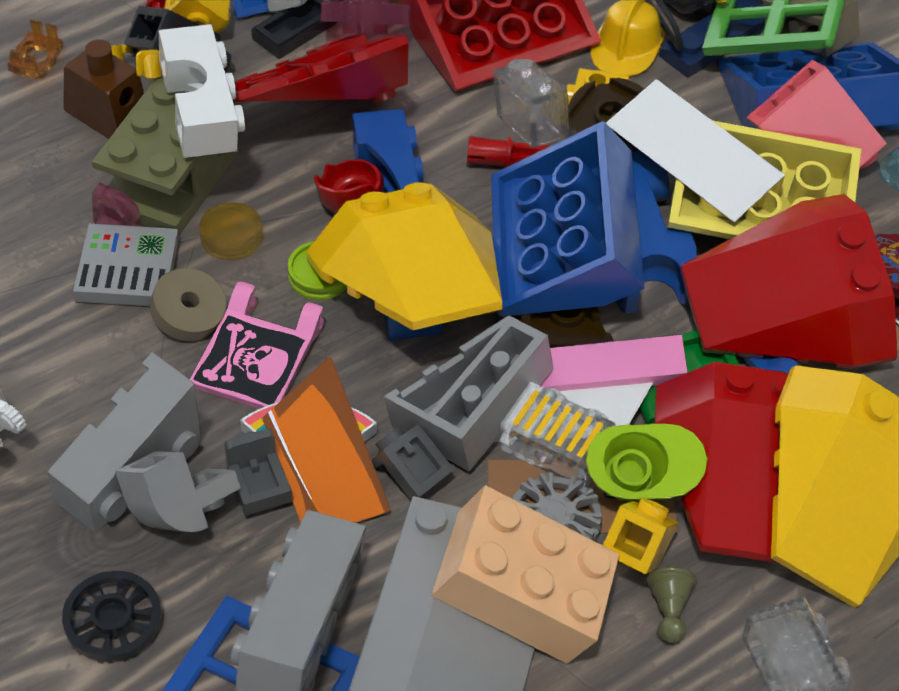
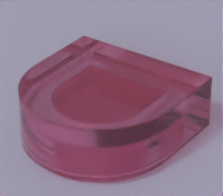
[92,183,140,226]

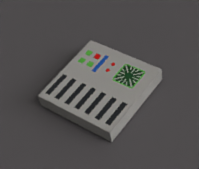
[73,223,179,306]

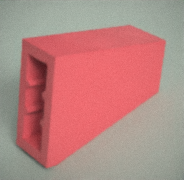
[746,60,887,169]

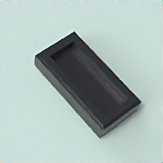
[251,0,339,59]

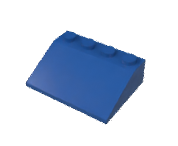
[718,42,899,130]
[491,121,645,317]

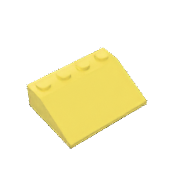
[668,120,862,239]

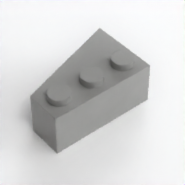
[384,315,554,472]
[47,352,201,533]

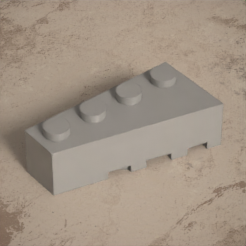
[230,509,366,691]

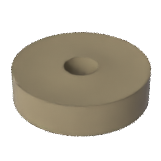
[150,268,227,341]

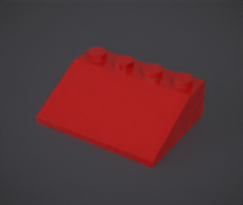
[398,0,602,92]

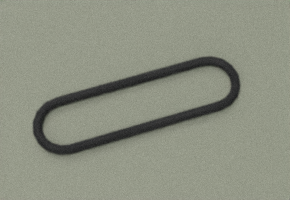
[645,0,684,50]

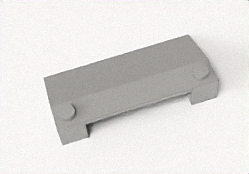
[349,496,535,691]

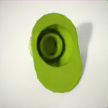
[586,424,707,502]

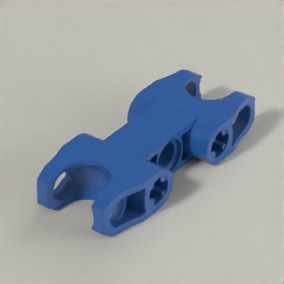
[616,150,697,314]

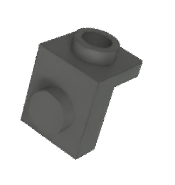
[224,428,292,516]

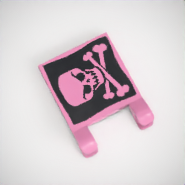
[190,281,324,409]

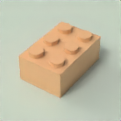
[431,485,619,664]

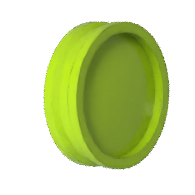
[288,241,347,300]

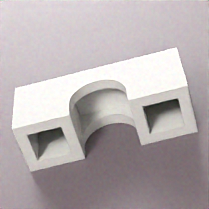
[159,24,245,158]

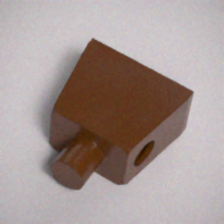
[64,39,144,139]

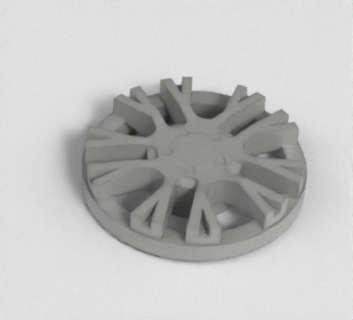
[512,472,602,541]

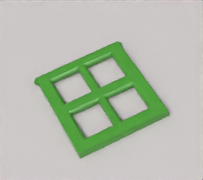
[702,0,845,56]

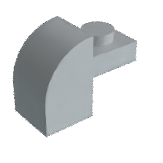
[115,451,241,532]

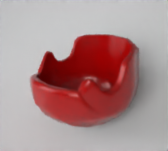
[314,159,384,213]

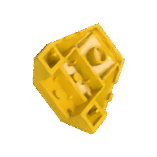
[306,182,503,330]
[771,365,899,608]

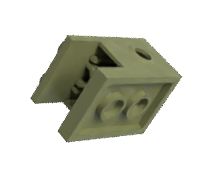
[92,77,239,236]

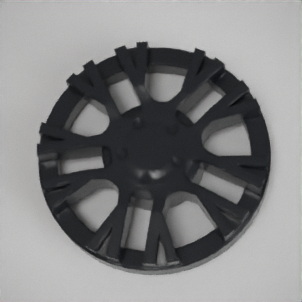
[62,571,161,664]

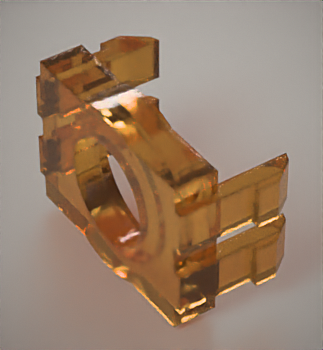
[7,20,63,79]

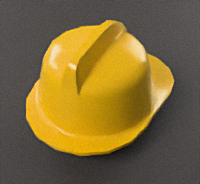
[590,0,665,77]

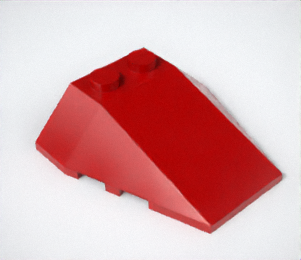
[233,34,409,103]
[680,194,897,369]
[654,361,789,563]

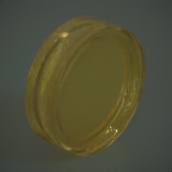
[199,202,263,260]

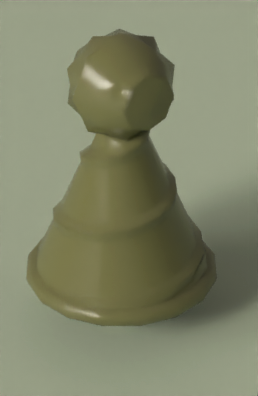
[646,565,697,643]

